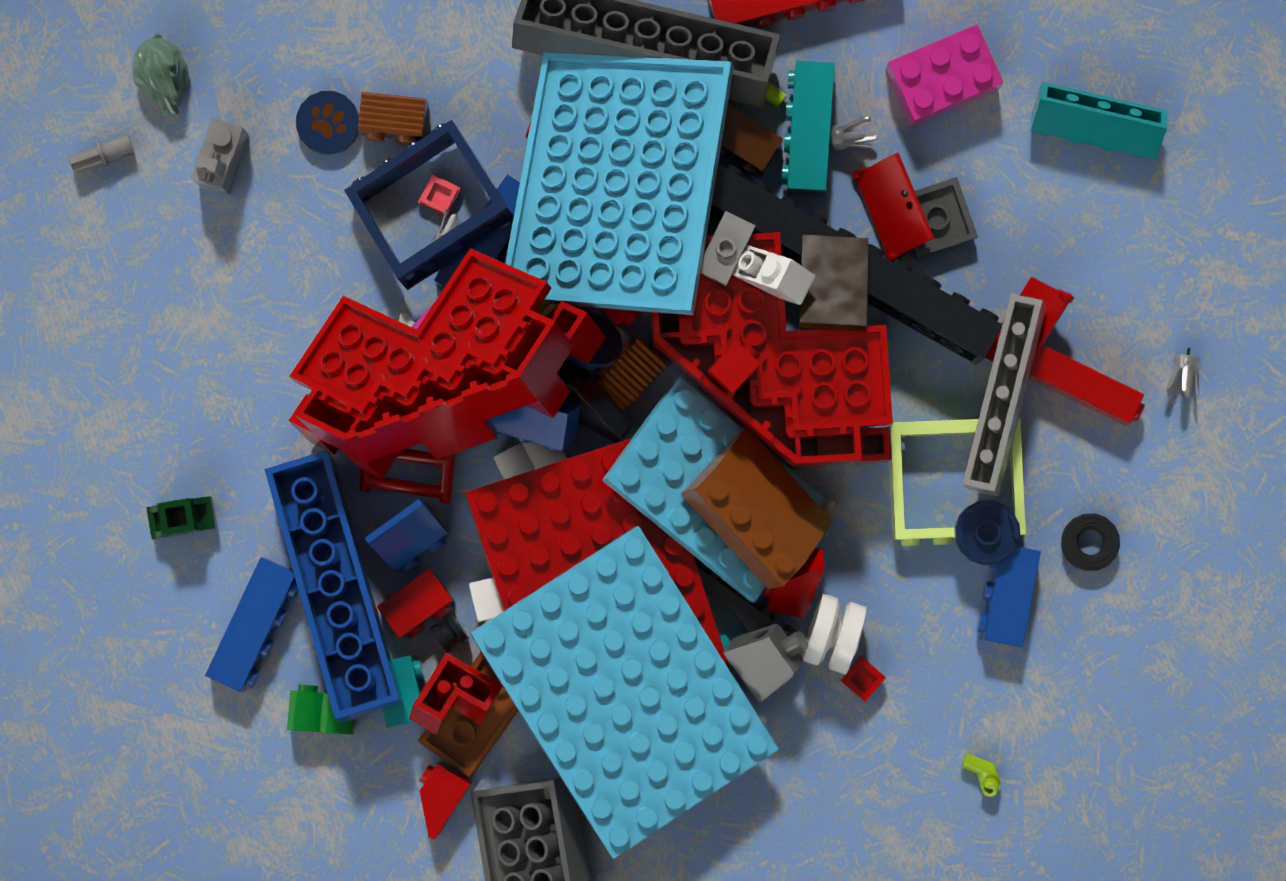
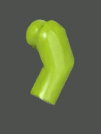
[961,753,1001,797]

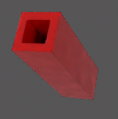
[1029,345,1145,426]

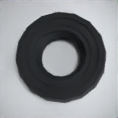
[1061,513,1120,571]

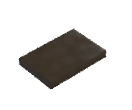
[799,235,868,331]

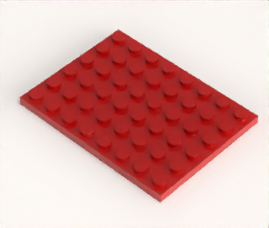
[465,438,732,674]

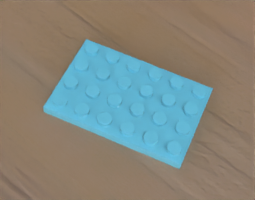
[602,377,825,602]

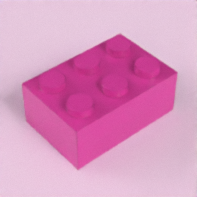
[885,24,1004,127]

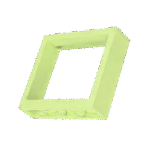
[887,417,1026,546]

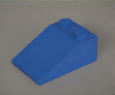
[365,499,450,573]

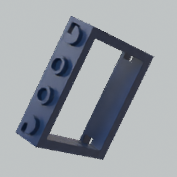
[344,120,514,290]

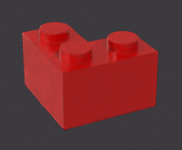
[408,652,503,735]

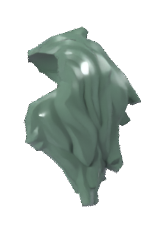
[132,33,189,117]

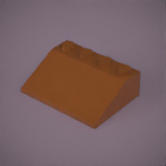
[681,426,833,589]

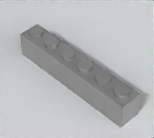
[962,293,1046,497]

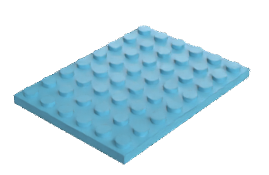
[505,52,734,315]
[470,526,779,859]

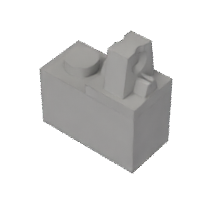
[191,118,249,195]

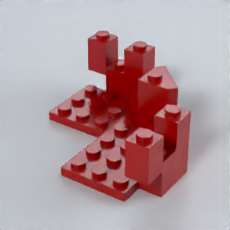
[651,232,893,469]
[289,248,605,479]

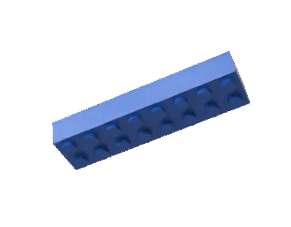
[264,450,404,723]

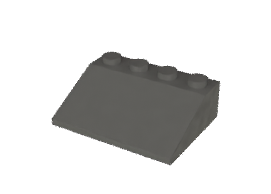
[471,777,591,881]

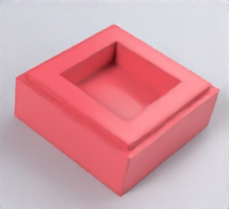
[418,174,462,218]

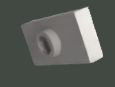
[700,211,756,286]

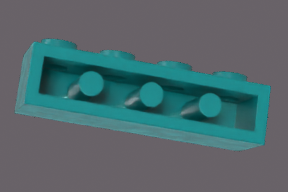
[781,61,835,196]
[1030,82,1168,160]

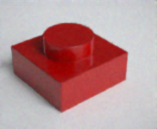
[840,656,886,702]

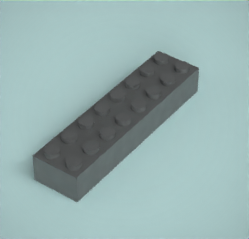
[512,0,780,107]

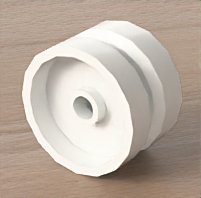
[802,593,867,675]

